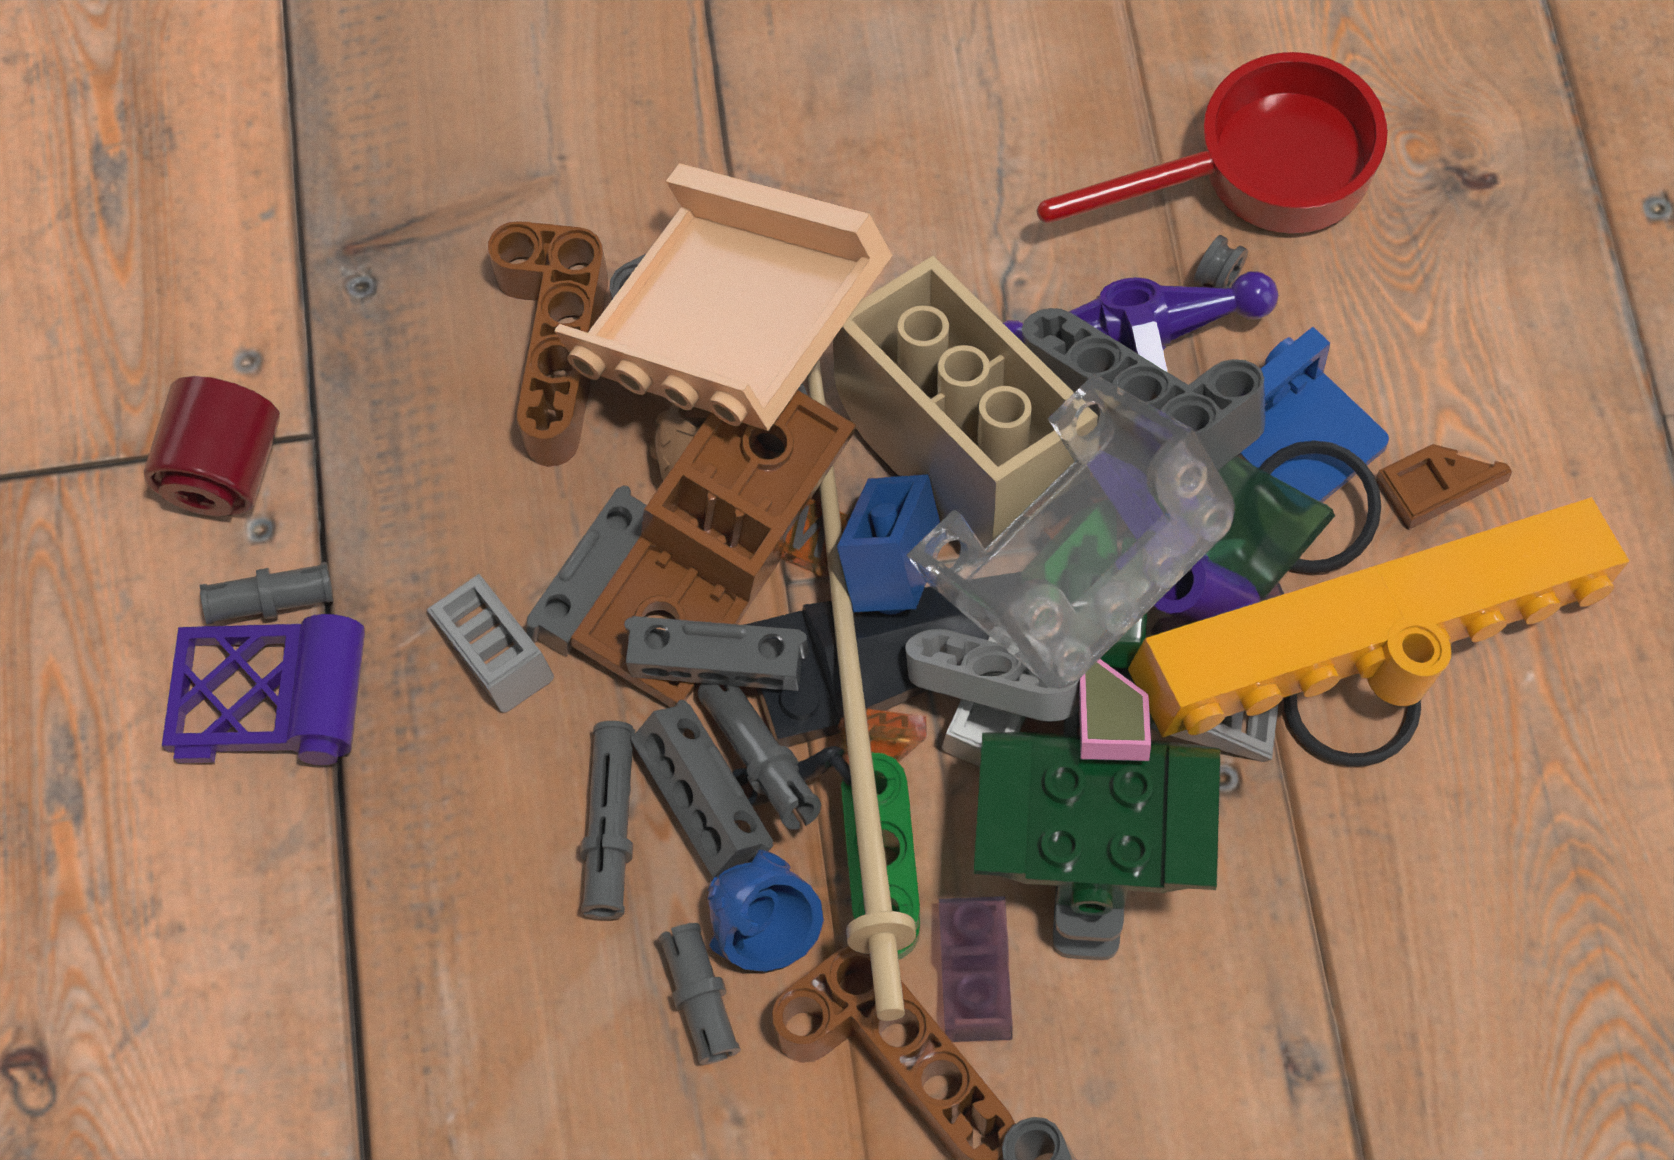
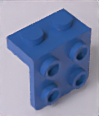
[1237,327,1389,515]

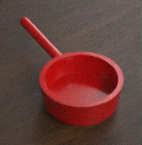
[1036,52,1388,233]

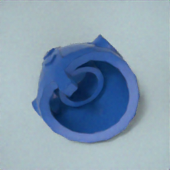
[707,850,824,972]

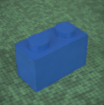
[837,474,944,614]

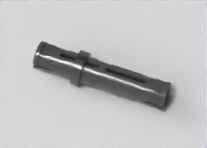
[698,683,822,829]
[580,721,635,920]

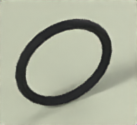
[1246,440,1382,574]
[1284,693,1422,766]

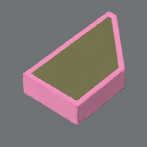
[1078,651,1151,761]

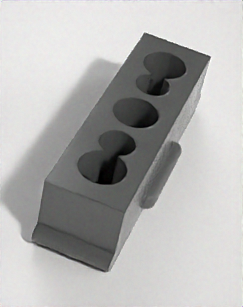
[526,485,646,657]
[624,616,809,691]
[631,700,773,878]

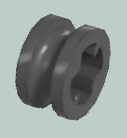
[1194,235,1248,288]

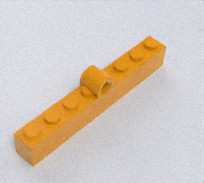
[1128,497,1629,738]

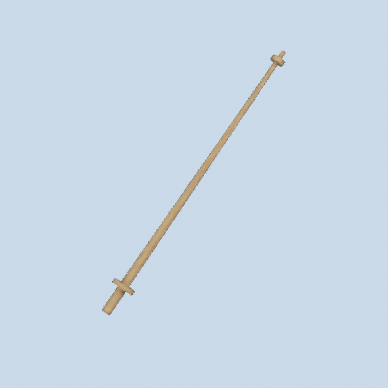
[808,360,916,1021]

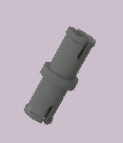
[199,562,334,625]
[658,923,741,1065]

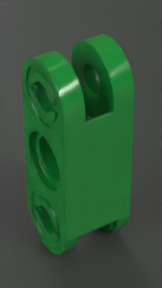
[841,752,920,960]

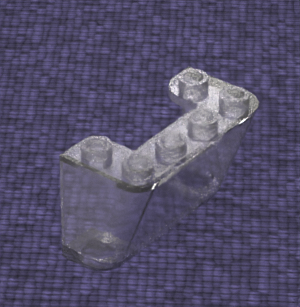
[907,374,1235,689]

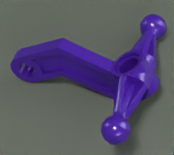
[1003,271,1279,513]

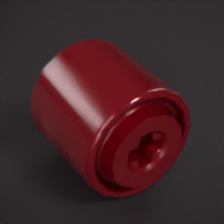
[144,376,280,516]

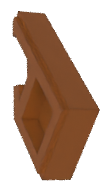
[1376,444,1512,530]

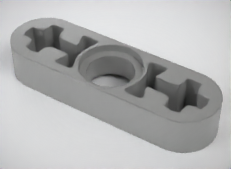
[906,629,1079,721]

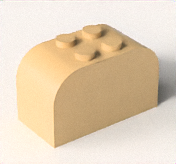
[833,256,1098,548]

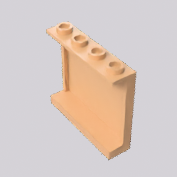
[554,163,893,431]

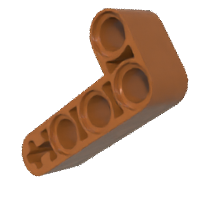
[488,221,608,467]
[772,945,1016,1160]

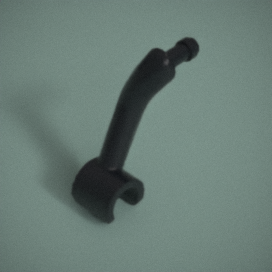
[732,746,852,806]

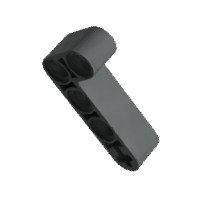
[1022,308,1265,481]

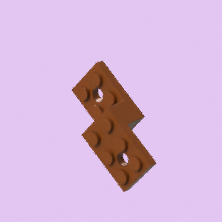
[571,390,856,707]

